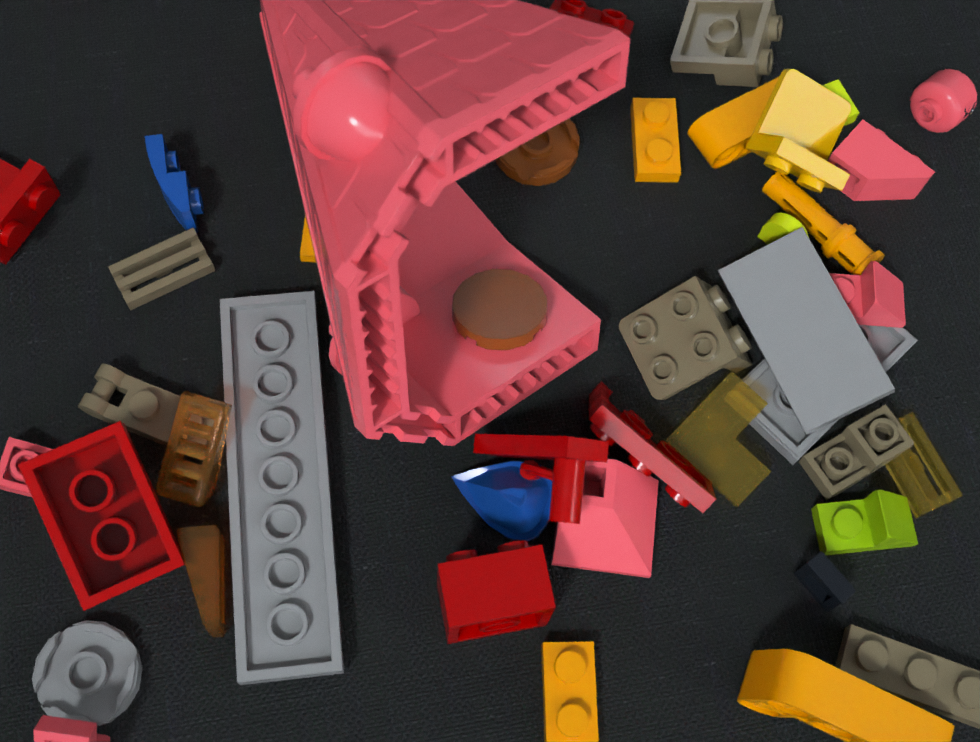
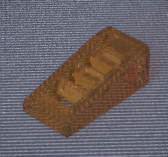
[156,391,232,507]
[177,525,226,638]

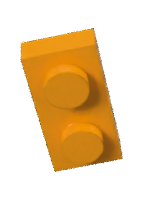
[630,98,681,182]
[541,641,599,742]

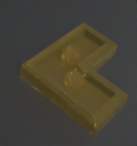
[666,372,771,508]

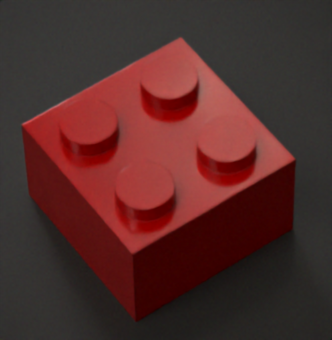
[437,540,556,644]

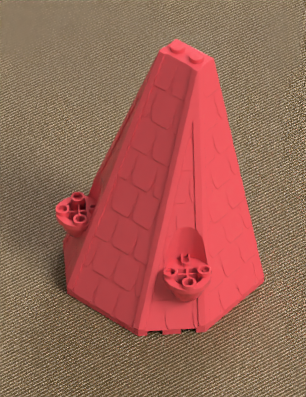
[259,0,630,446]

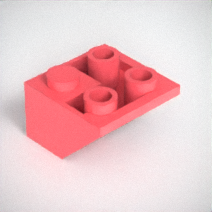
[551,459,659,578]

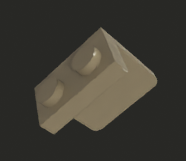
[619,276,753,400]

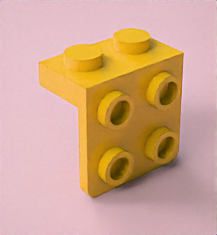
[746,69,851,193]

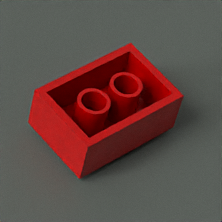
[18,421,186,611]

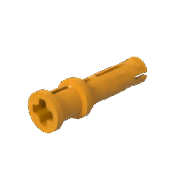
[762,172,885,275]

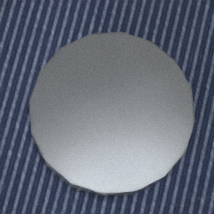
[32,620,143,726]

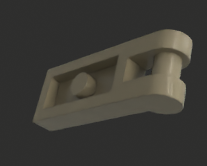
[78,364,225,461]

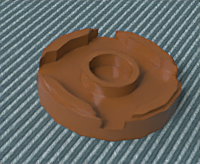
[495,118,580,186]
[452,269,547,350]

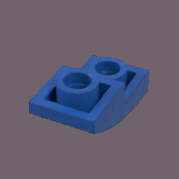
[144,134,204,233]

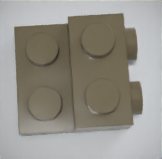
[670,0,783,87]

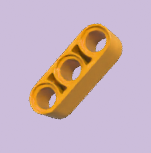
[688,77,779,169]

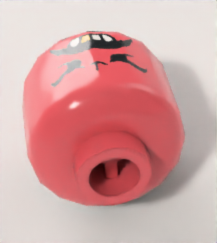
[910,69,978,133]

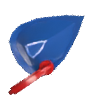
[451,460,553,541]

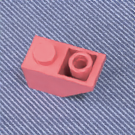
[828,119,935,201]

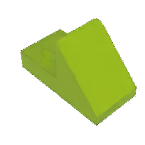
[811,489,918,555]

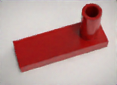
[473,434,609,524]

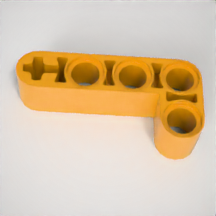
[737,649,955,742]

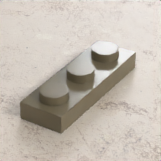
[835,624,980,729]

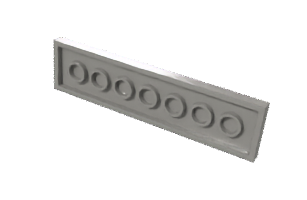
[220,291,344,685]

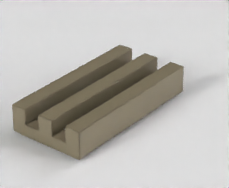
[108,228,215,311]

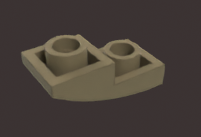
[799,404,915,501]

